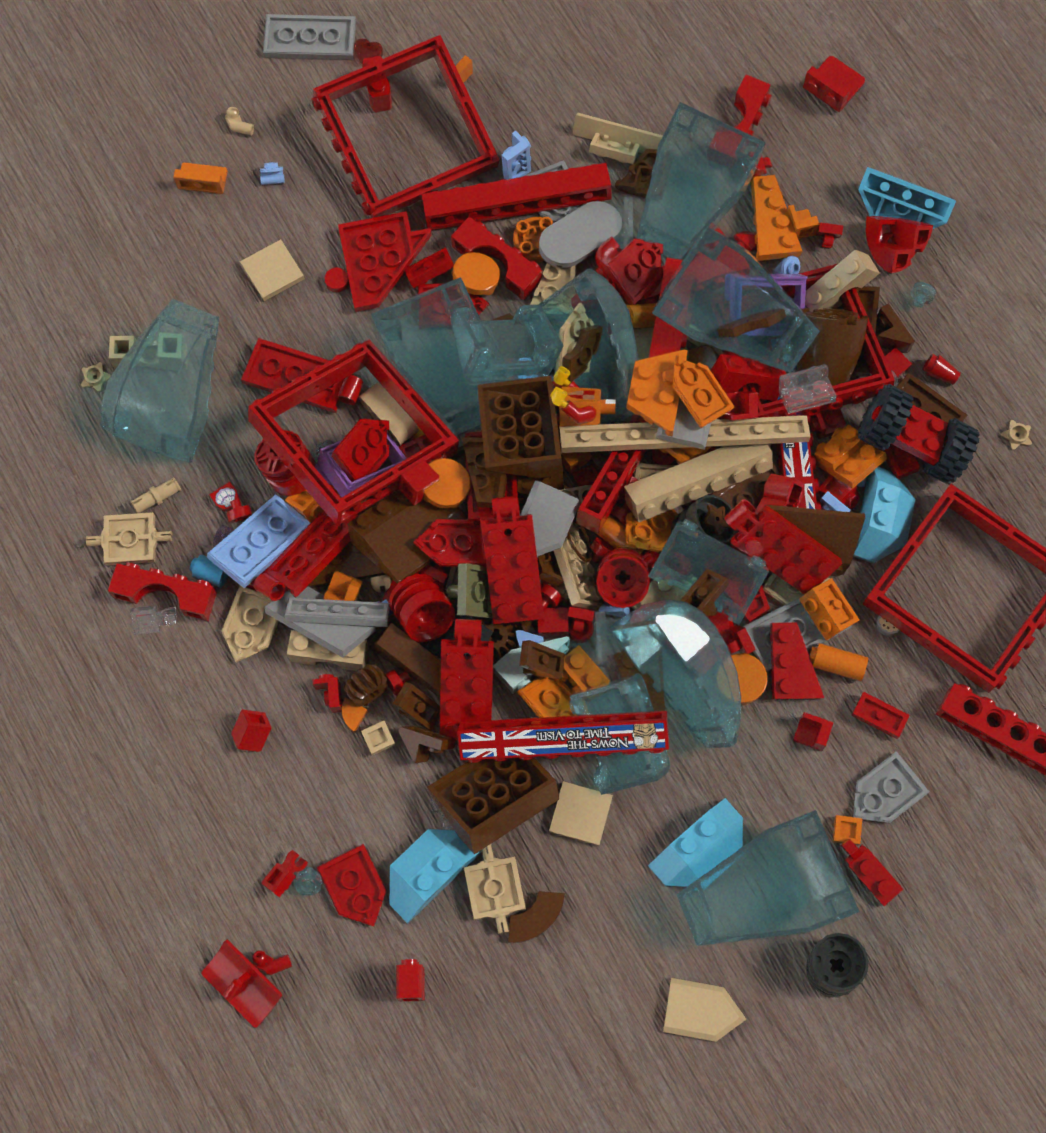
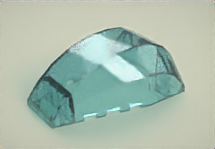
[637,102,766,260]
[652,227,820,373]
[523,269,640,425]
[371,277,492,436]
[101,299,219,463]
[608,599,741,748]
[676,810,860,946]

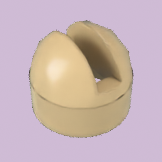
[370,574,391,593]

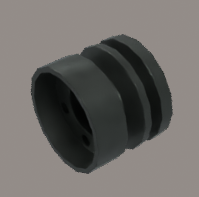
[671,495,738,559]
[806,933,869,997]

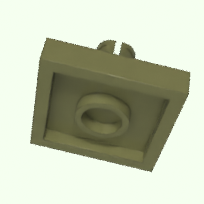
[447,563,493,619]

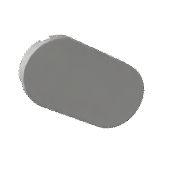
[539,201,622,268]

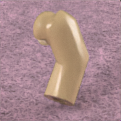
[225,107,254,136]

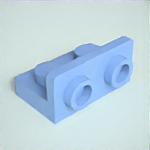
[502,131,531,180]

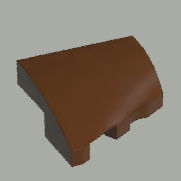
[615,149,672,200]

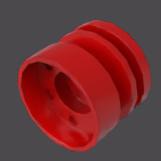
[254,430,317,496]
[596,547,650,608]
[389,574,455,642]

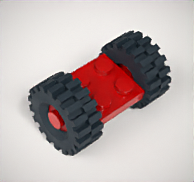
[858,384,980,485]

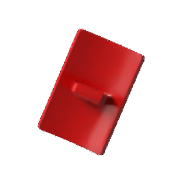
[201,939,282,1028]

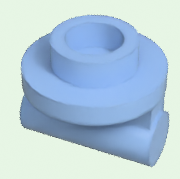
[260,162,285,185]
[773,256,800,274]

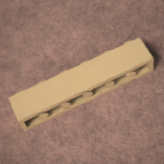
[624,444,773,523]

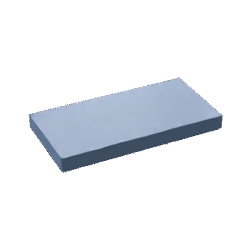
[207,494,311,588]

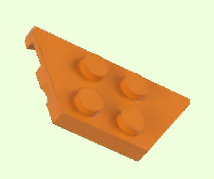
[626,349,688,436]

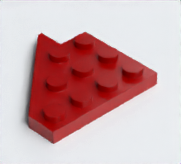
[338,211,432,312]

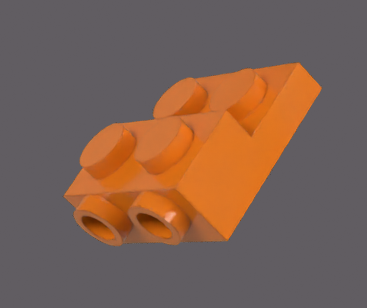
[815,424,887,488]

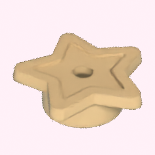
[81,362,111,392]
[1001,420,1032,450]

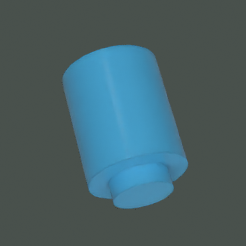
[190,554,228,588]

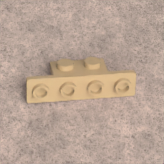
[573,113,665,164]

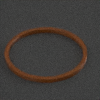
[567,518,593,562]

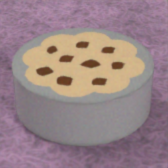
[876,616,900,636]

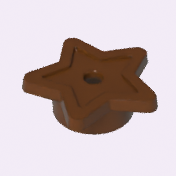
[704,504,729,536]

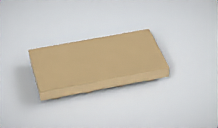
[554,522,603,610]

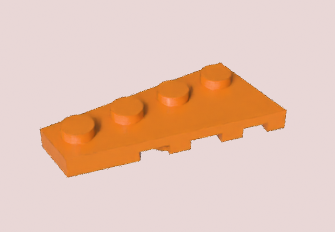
[751,175,802,261]

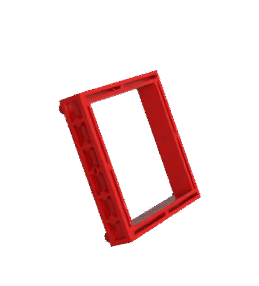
[311,35,500,218]
[706,264,895,418]
[248,339,459,526]
[863,484,1046,693]

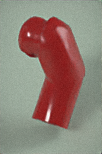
[252,950,292,975]

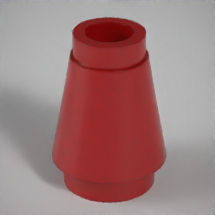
[922,354,961,385]

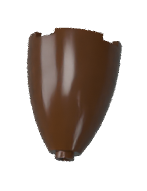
[793,308,868,393]

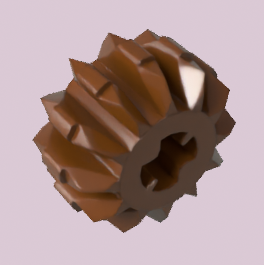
[482,619,516,661]
[344,664,389,707]

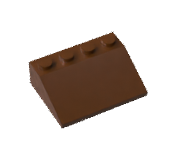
[477,376,563,478]
[347,489,468,584]
[746,505,865,576]
[427,757,559,854]

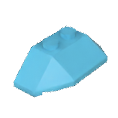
[858,167,956,229]
[853,467,916,563]
[648,798,743,888]
[389,829,482,924]

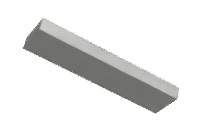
[285,598,390,627]

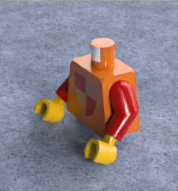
[550,366,616,427]

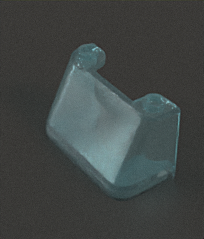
[451,304,564,385]
[648,519,769,625]
[570,673,670,795]

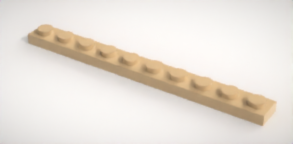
[559,415,811,453]

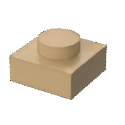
[361,721,395,756]

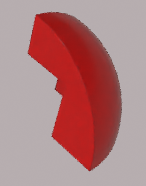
[866,216,933,273]

